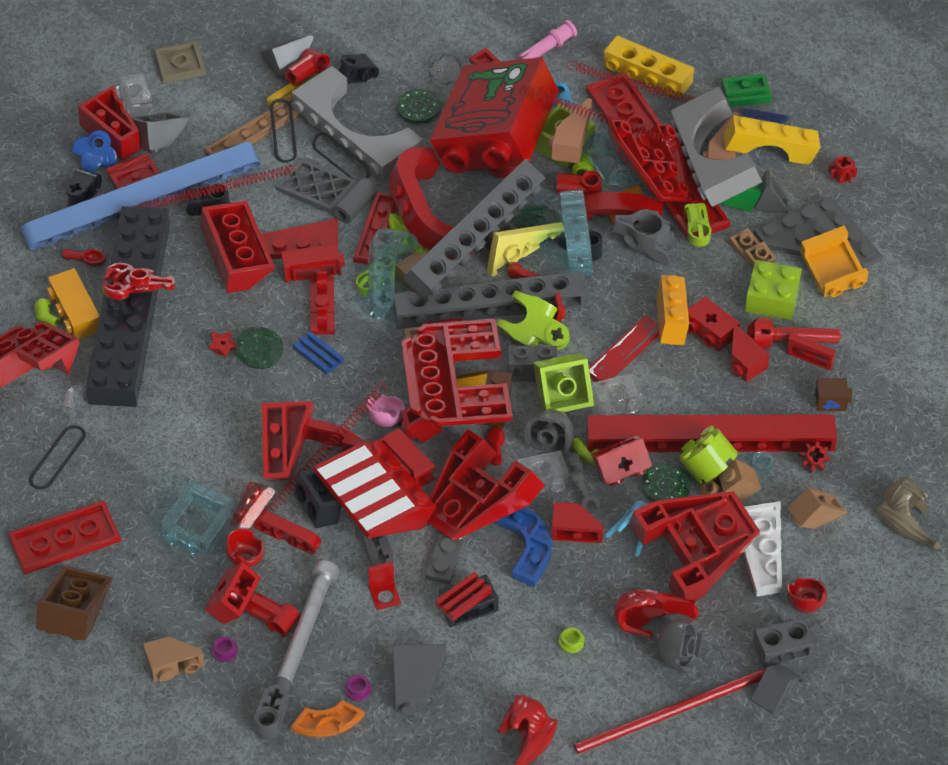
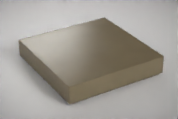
[154,41,206,83]

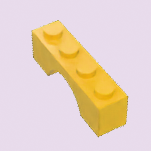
[724,115,820,164]

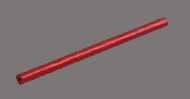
[574,668,765,754]

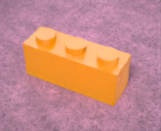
[46,268,100,339]
[656,275,689,346]

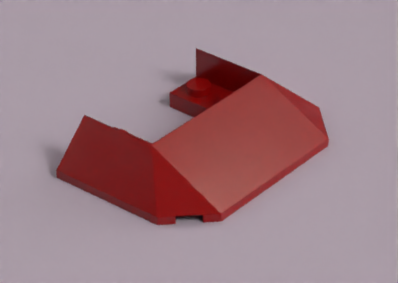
[401,319,513,426]
[0,321,80,388]

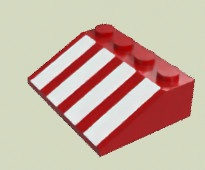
[313,440,436,538]

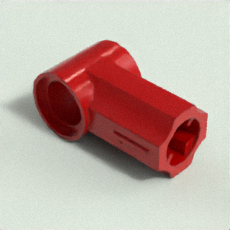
[285,49,330,86]
[556,170,603,195]
[245,592,300,638]

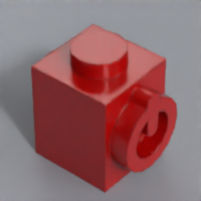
[401,407,443,444]

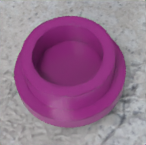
[212,637,238,662]
[345,675,372,701]

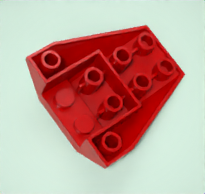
[608,119,693,202]

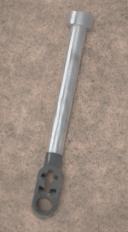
[254,560,340,740]

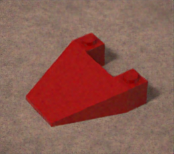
[428,429,545,541]
[630,491,760,600]

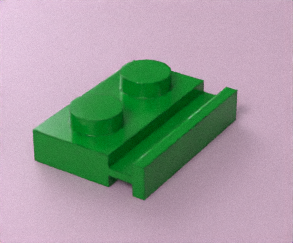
[721,74,772,107]

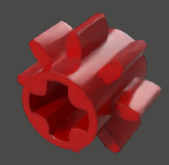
[828,156,858,184]
[798,441,831,473]

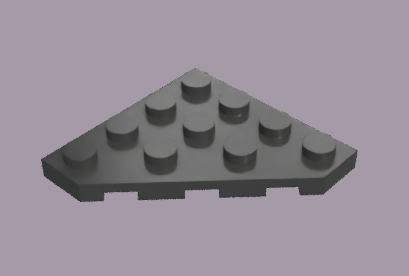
[753,196,883,269]

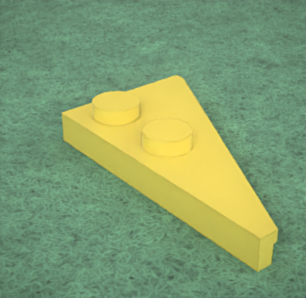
[487,222,566,277]

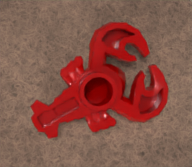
[102,263,175,300]

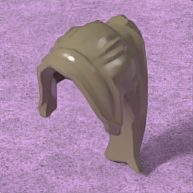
[875,477,942,550]

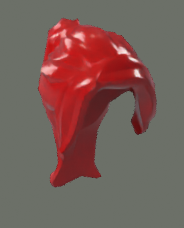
[614,590,699,638]
[497,694,557,765]

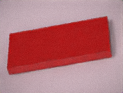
[8,500,122,575]

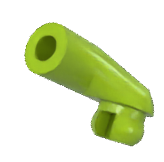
[34,298,60,327]
[571,437,599,466]

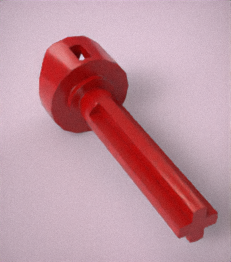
[747,317,841,350]

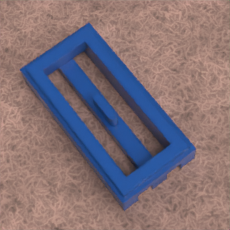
[293,331,344,375]

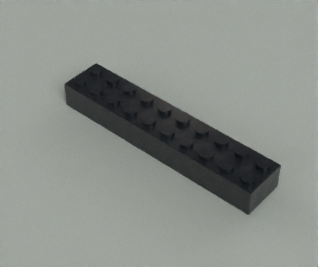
[85,206,170,407]

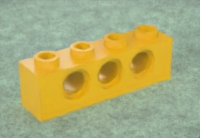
[603,35,694,98]

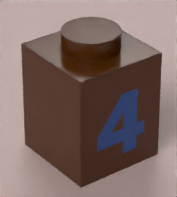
[815,378,852,411]

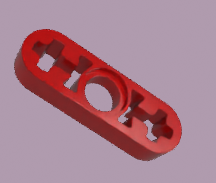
[252,510,321,555]

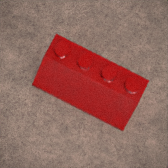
[200,200,275,293]

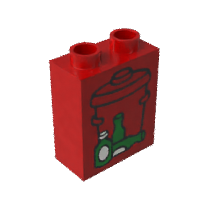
[430,57,559,173]

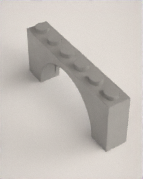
[292,66,423,180]
[671,86,762,207]

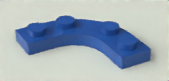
[493,507,552,587]

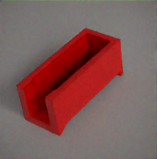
[281,244,345,283]
[380,428,435,488]

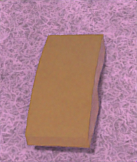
[728,228,777,268]

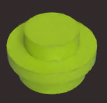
[558,628,585,653]

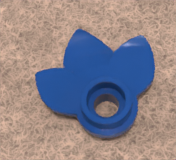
[72,130,117,172]

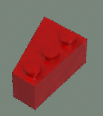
[78,86,140,161]
[261,401,315,481]

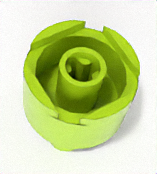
[680,425,738,484]

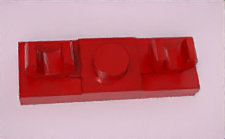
[310,271,335,335]

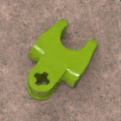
[496,291,570,350]

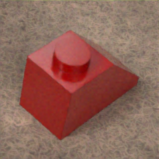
[730,325,770,382]
[552,502,603,543]

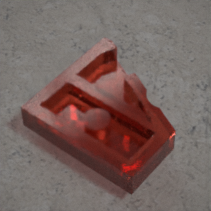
[229,481,275,529]

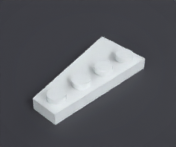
[743,501,782,597]

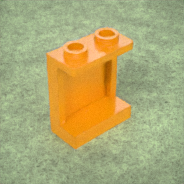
[800,225,868,298]

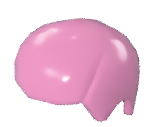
[366,394,406,428]

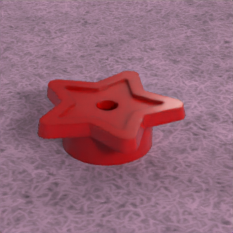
[208,331,239,357]

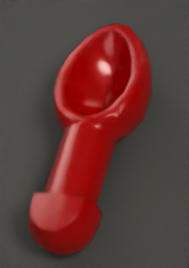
[62,249,107,266]
[487,426,505,466]

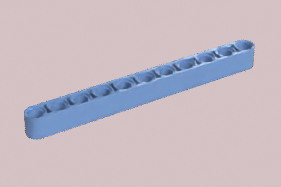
[20,142,261,251]

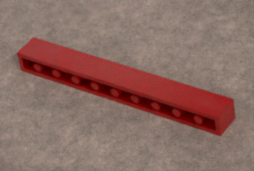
[587,414,837,453]

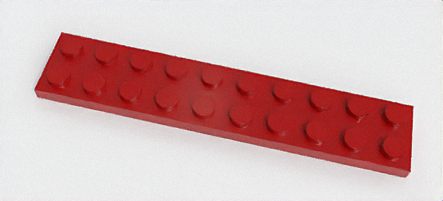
[586,72,730,242]

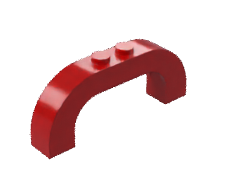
[388,147,474,255]

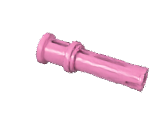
[517,20,577,60]

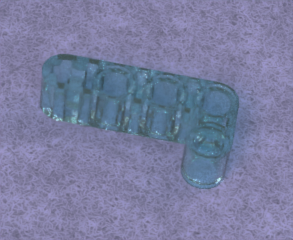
[560,189,593,276]
[367,229,418,320]

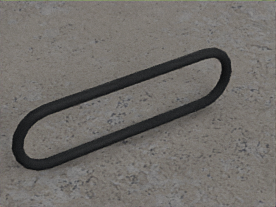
[270,99,297,163]
[312,132,370,179]
[29,425,86,489]

